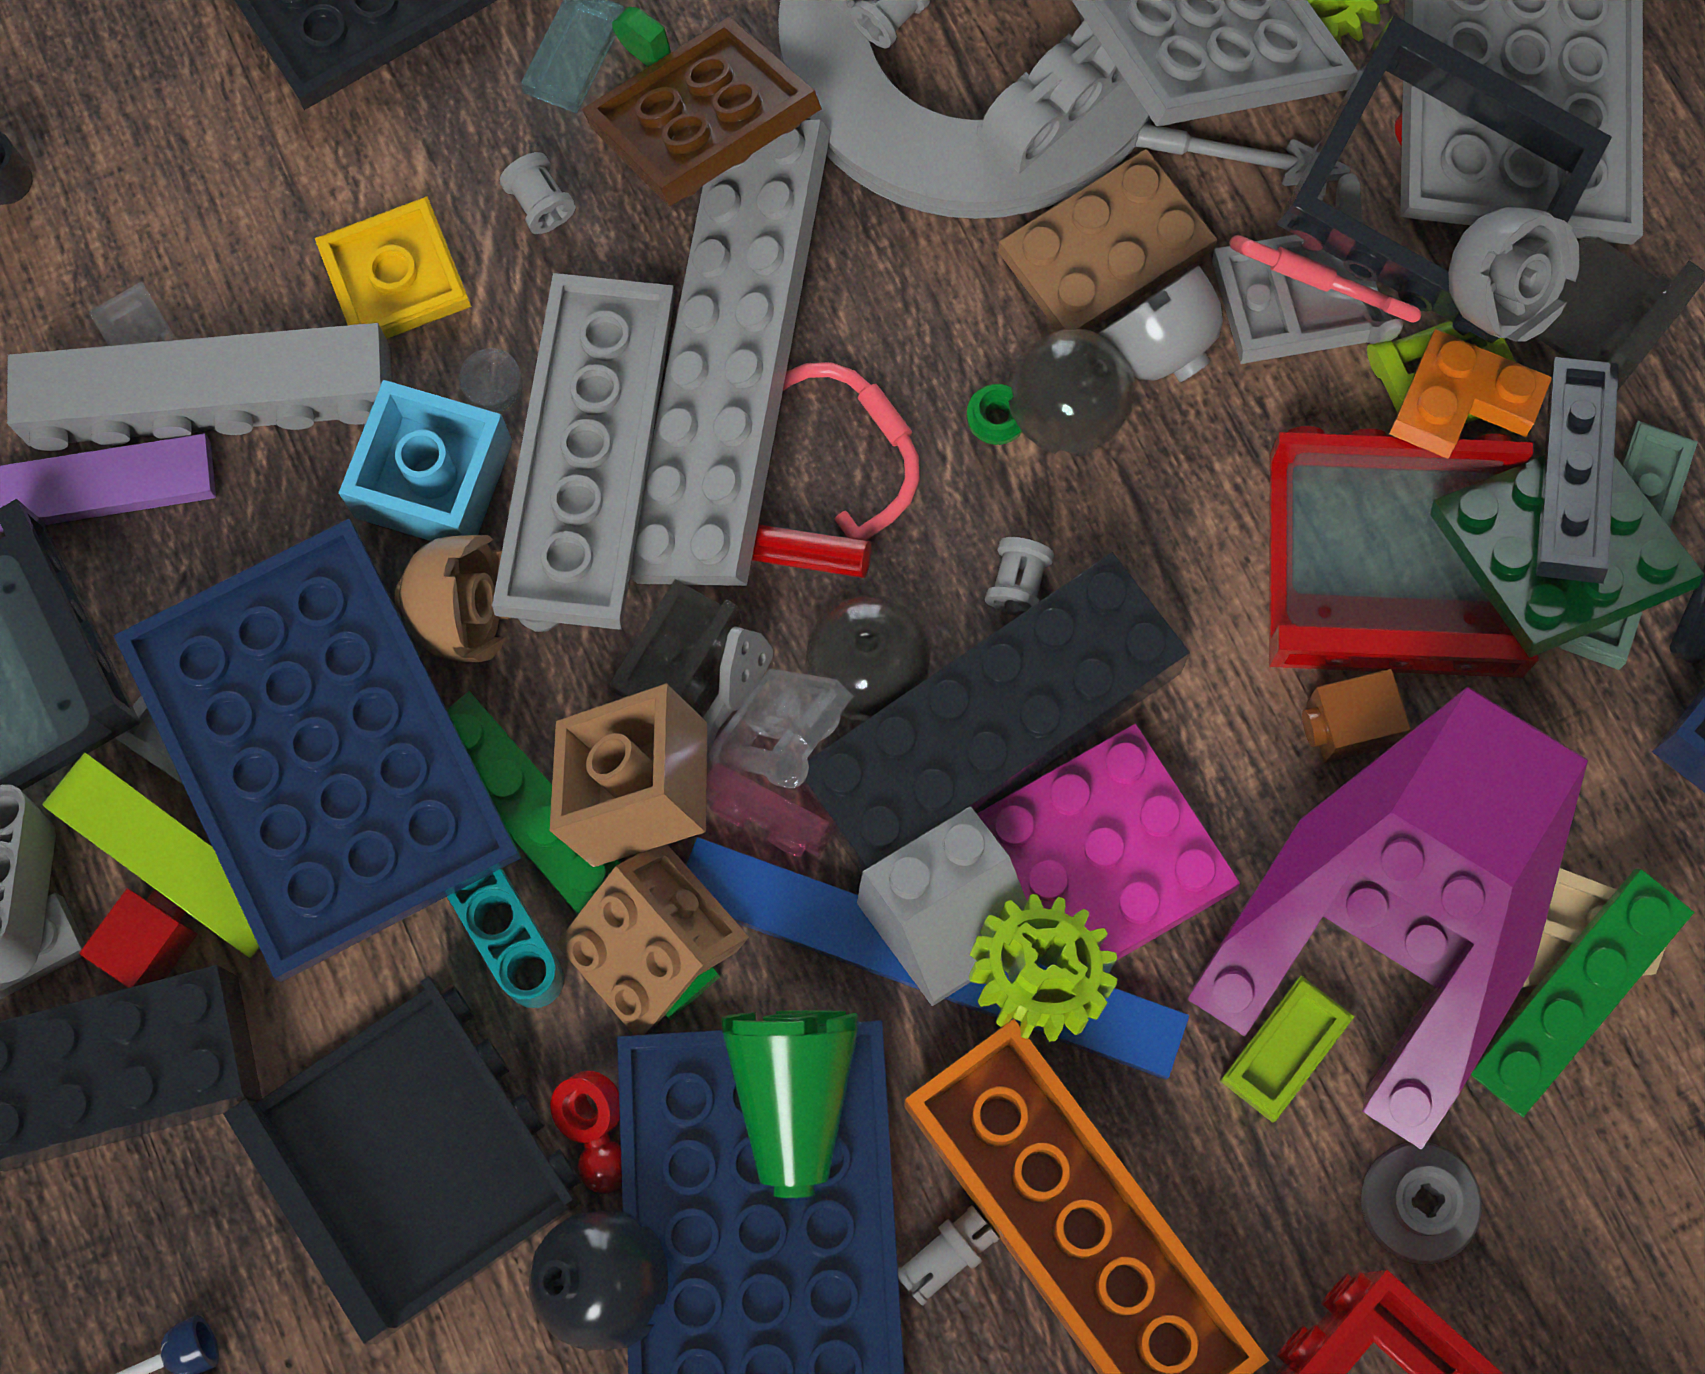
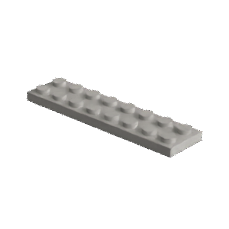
[630,119,831,586]

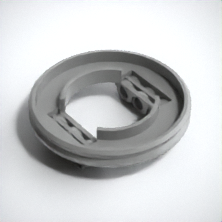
[778,0,1152,219]

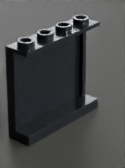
[223,976,581,1344]

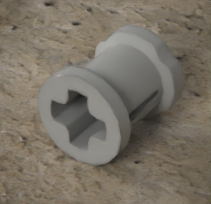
[850,0,930,48]
[500,152,576,234]
[985,537,1054,616]

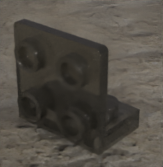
[1535,236,1705,392]

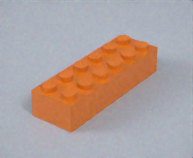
[904,1019,1269,1374]

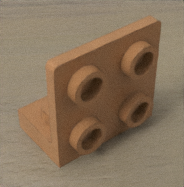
[558,844,749,1035]

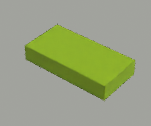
[1220,976,1355,1123]

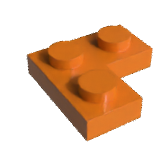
[1389,329,1552,459]

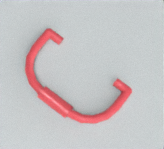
[1229,235,1421,323]
[777,362,920,541]

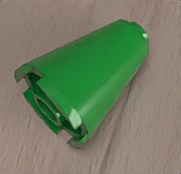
[722,1010,859,1198]

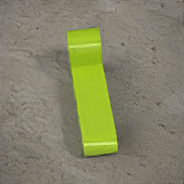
[42,752,260,958]

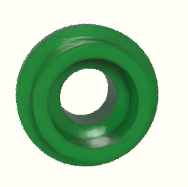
[966,384,1028,445]

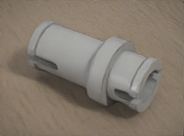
[898,1205,1000,1306]

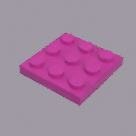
[977,723,1240,962]

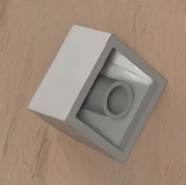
[857,806,1027,1006]

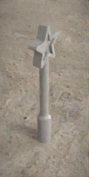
[1135,124,1350,201]

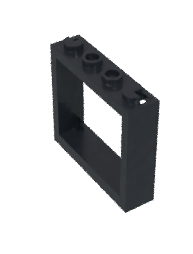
[1277,15,1612,343]

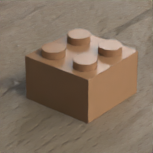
[550,684,707,867]

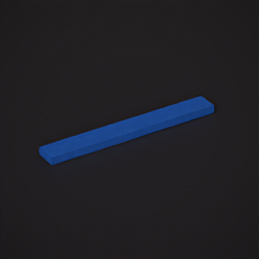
[686,837,1190,1080]

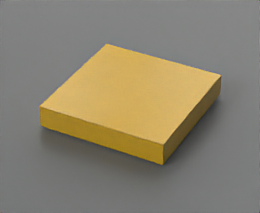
[314,196,472,339]

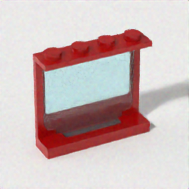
[1269,426,1539,678]

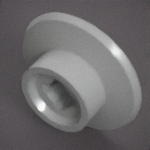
[1361,1142,1482,1264]

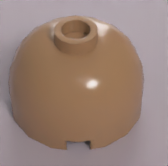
[395,535,511,662]

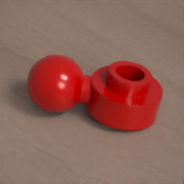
[550,1070,622,1194]

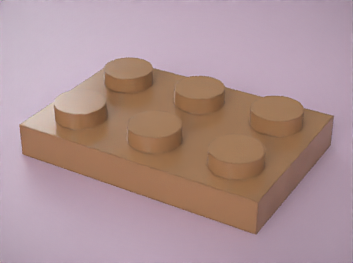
[998,149,1217,344]

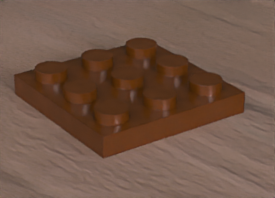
[582,16,822,207]

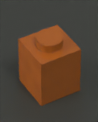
[1302,669,1411,763]

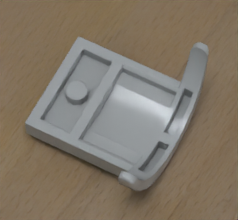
[1212,173,1403,364]

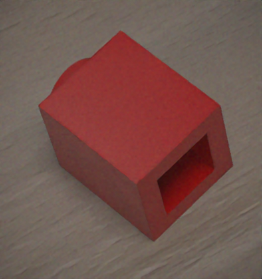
[79,888,197,988]

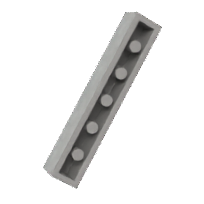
[7,323,392,451]

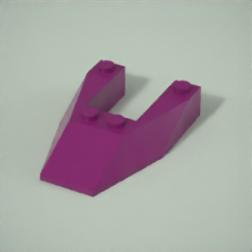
[1187,687,1588,1150]

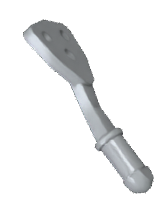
[703,627,773,763]

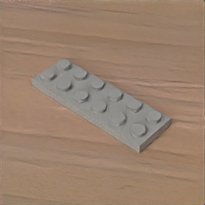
[492,273,675,630]

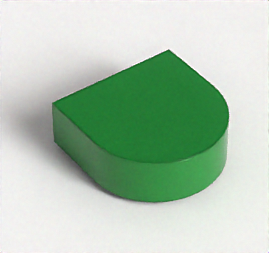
[612,6,671,67]

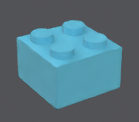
[339,380,513,541]

